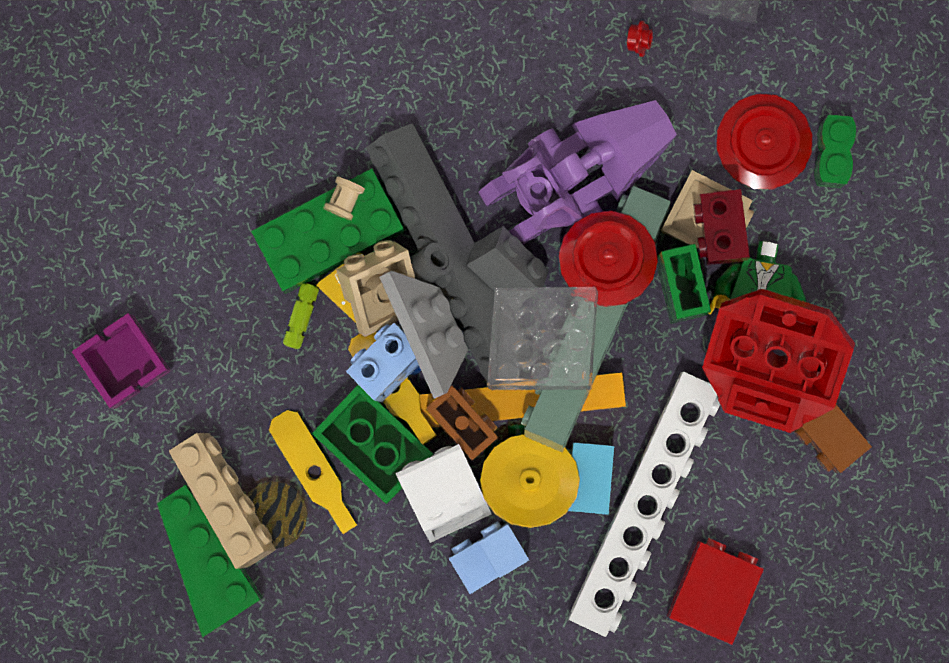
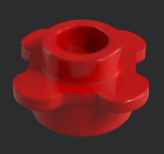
[627,20,653,57]

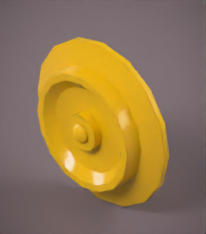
[480,434,580,528]

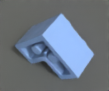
[449,521,529,594]

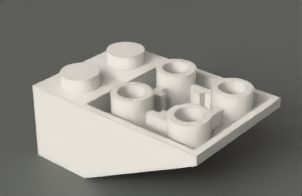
[396,444,491,543]

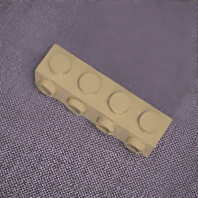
[169,433,276,569]

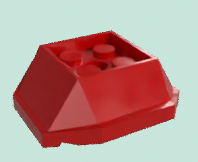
[702,289,855,433]

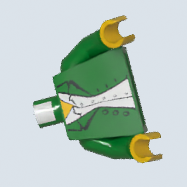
[708,241,806,315]

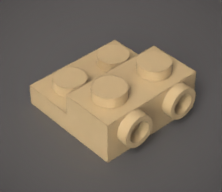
[661,170,754,253]
[336,241,415,337]

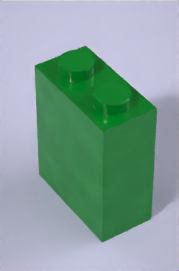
[657,244,711,324]

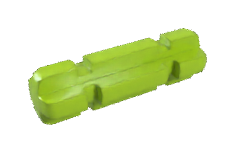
[283,283,319,349]

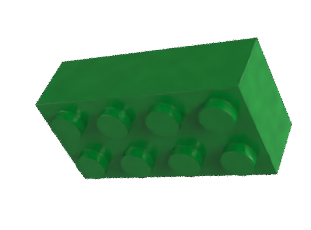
[251,169,404,294]

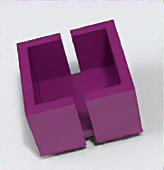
[71,313,171,409]

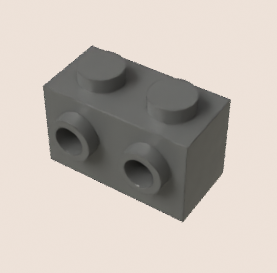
[467,226,549,309]

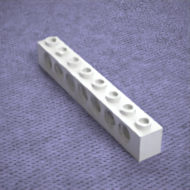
[568,372,720,637]

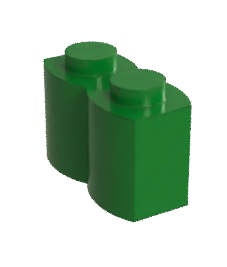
[814,115,856,189]

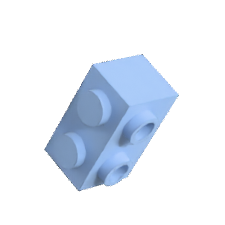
[346,323,419,402]

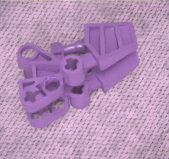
[478,100,677,245]

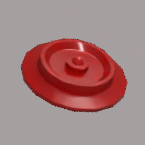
[716,94,812,189]
[559,211,658,307]

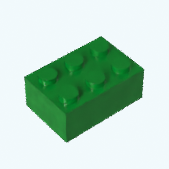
[312,384,434,504]

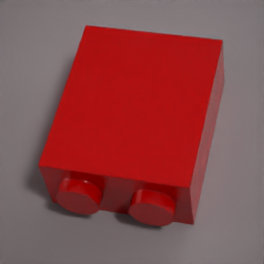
[667,538,764,645]

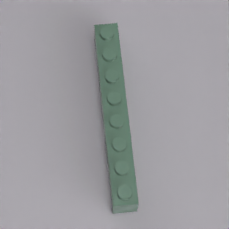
[521,186,671,453]

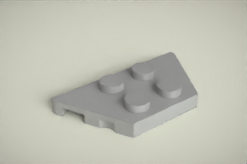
[379,271,468,399]

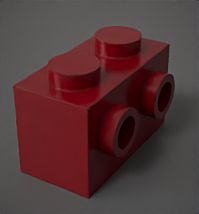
[693,189,750,265]

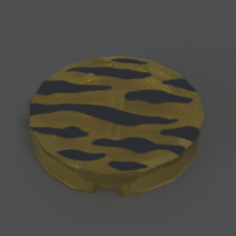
[247,481,308,549]

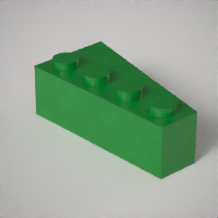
[157,485,263,638]

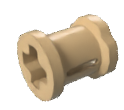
[323,177,365,220]

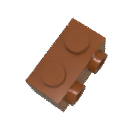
[426,386,498,461]
[794,405,872,473]

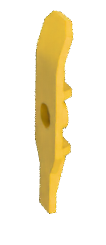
[348,331,437,445]
[269,410,357,534]

